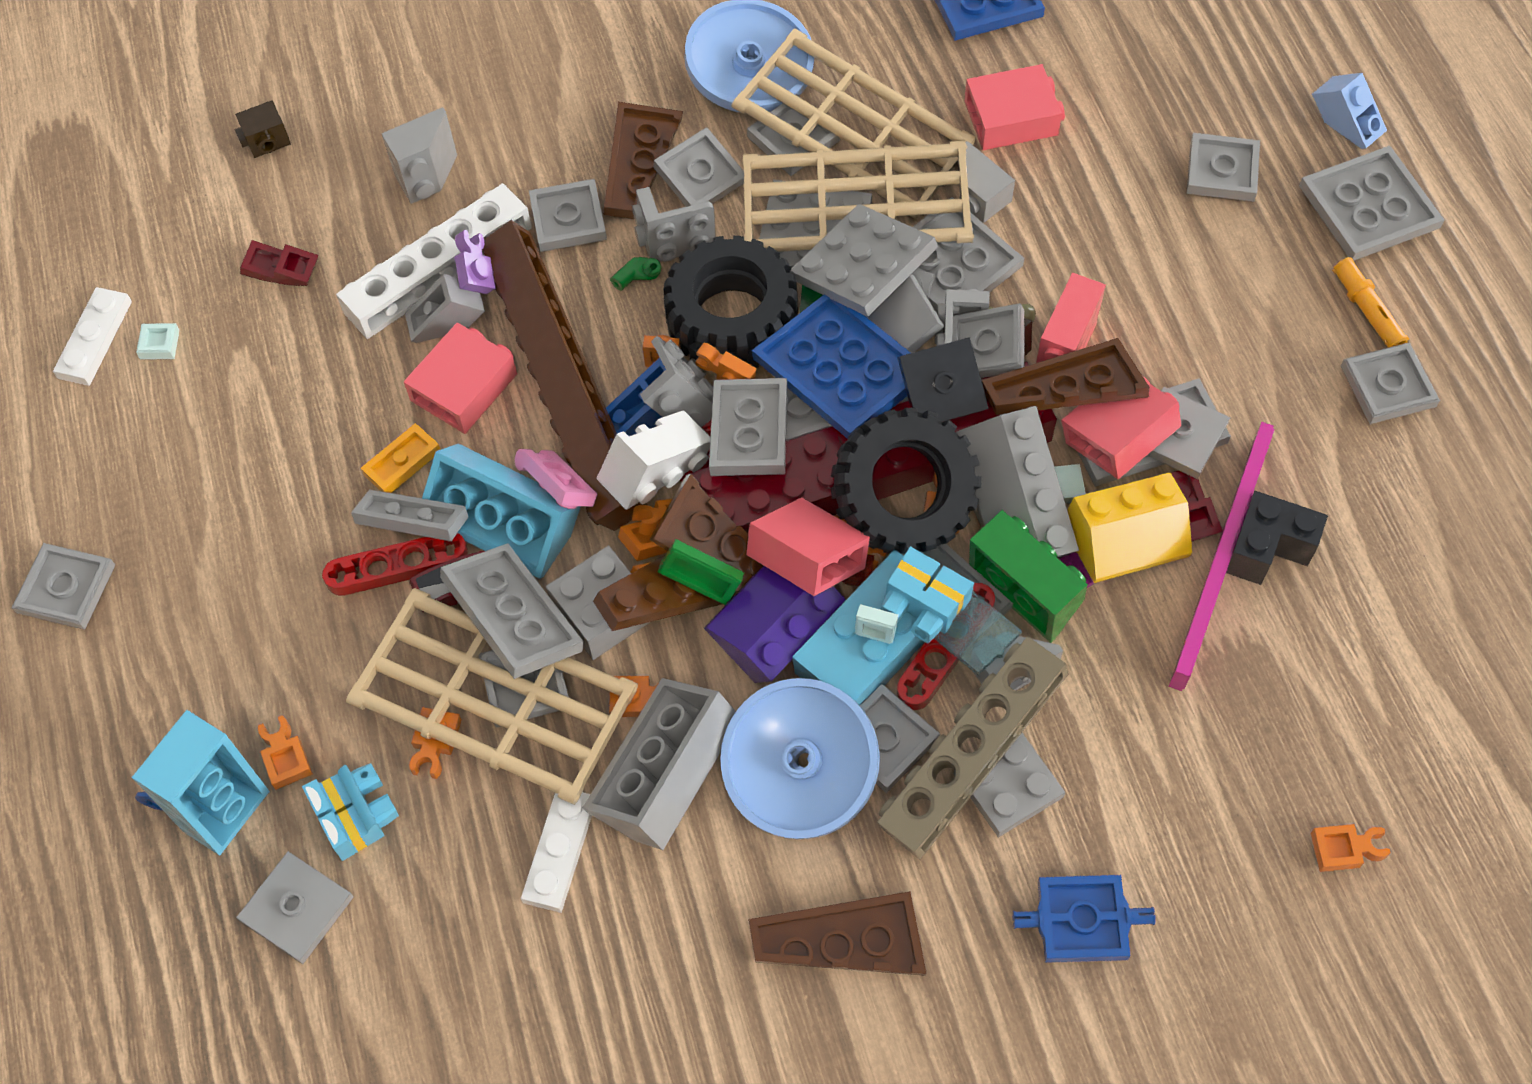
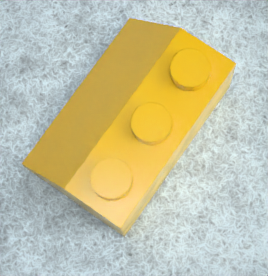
[1067,473,1193,583]

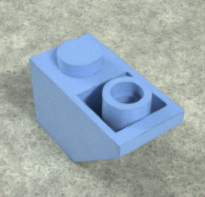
[1312,73,1387,149]

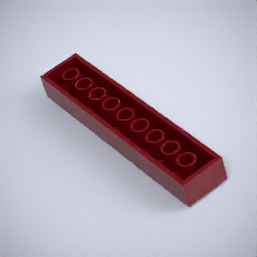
[687,361,1057,533]

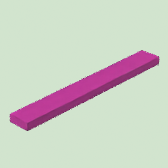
[1168,422,1275,691]

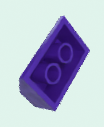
[704,565,846,683]

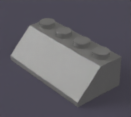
[956,406,1079,558]
[582,678,736,850]

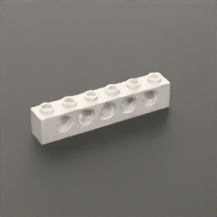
[336,183,532,339]

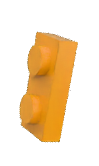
[361,423,441,493]

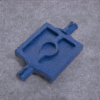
[1012,875,1156,963]

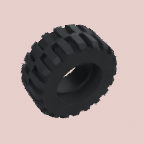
[663,235,798,368]
[830,408,981,554]

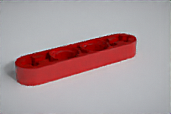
[322,533,468,596]
[897,583,995,710]

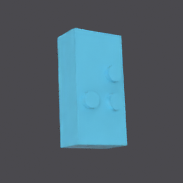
[792,549,925,706]
[131,710,270,856]

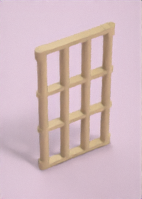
[731,28,976,220]
[742,141,974,252]
[346,588,638,805]

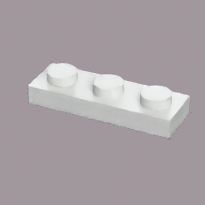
[53,287,132,386]
[521,792,592,913]

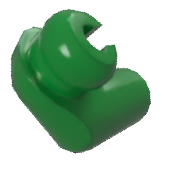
[610,257,662,291]

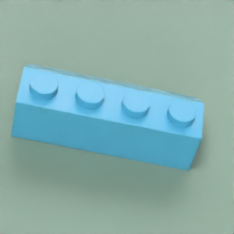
[422,443,581,579]

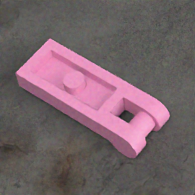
[515,449,597,509]

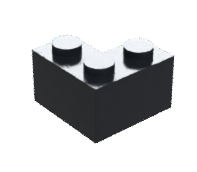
[1226,491,1328,585]

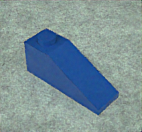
[606,358,666,436]

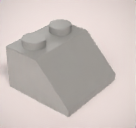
[381,107,457,204]

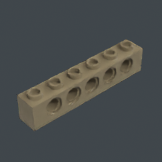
[877,636,1069,860]

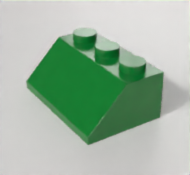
[969,510,1088,643]

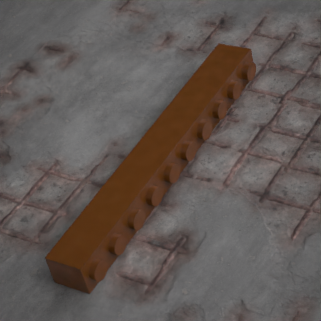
[482,220,648,531]

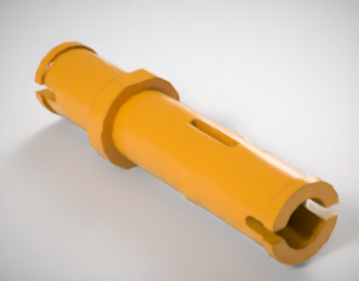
[1332,257,1409,348]

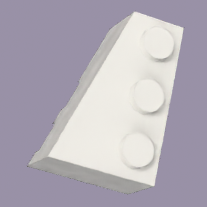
[596,410,711,510]

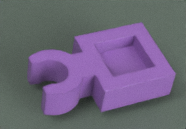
[455,230,496,294]

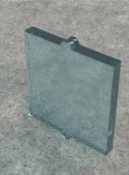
[934,591,1022,676]

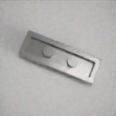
[351,489,468,541]

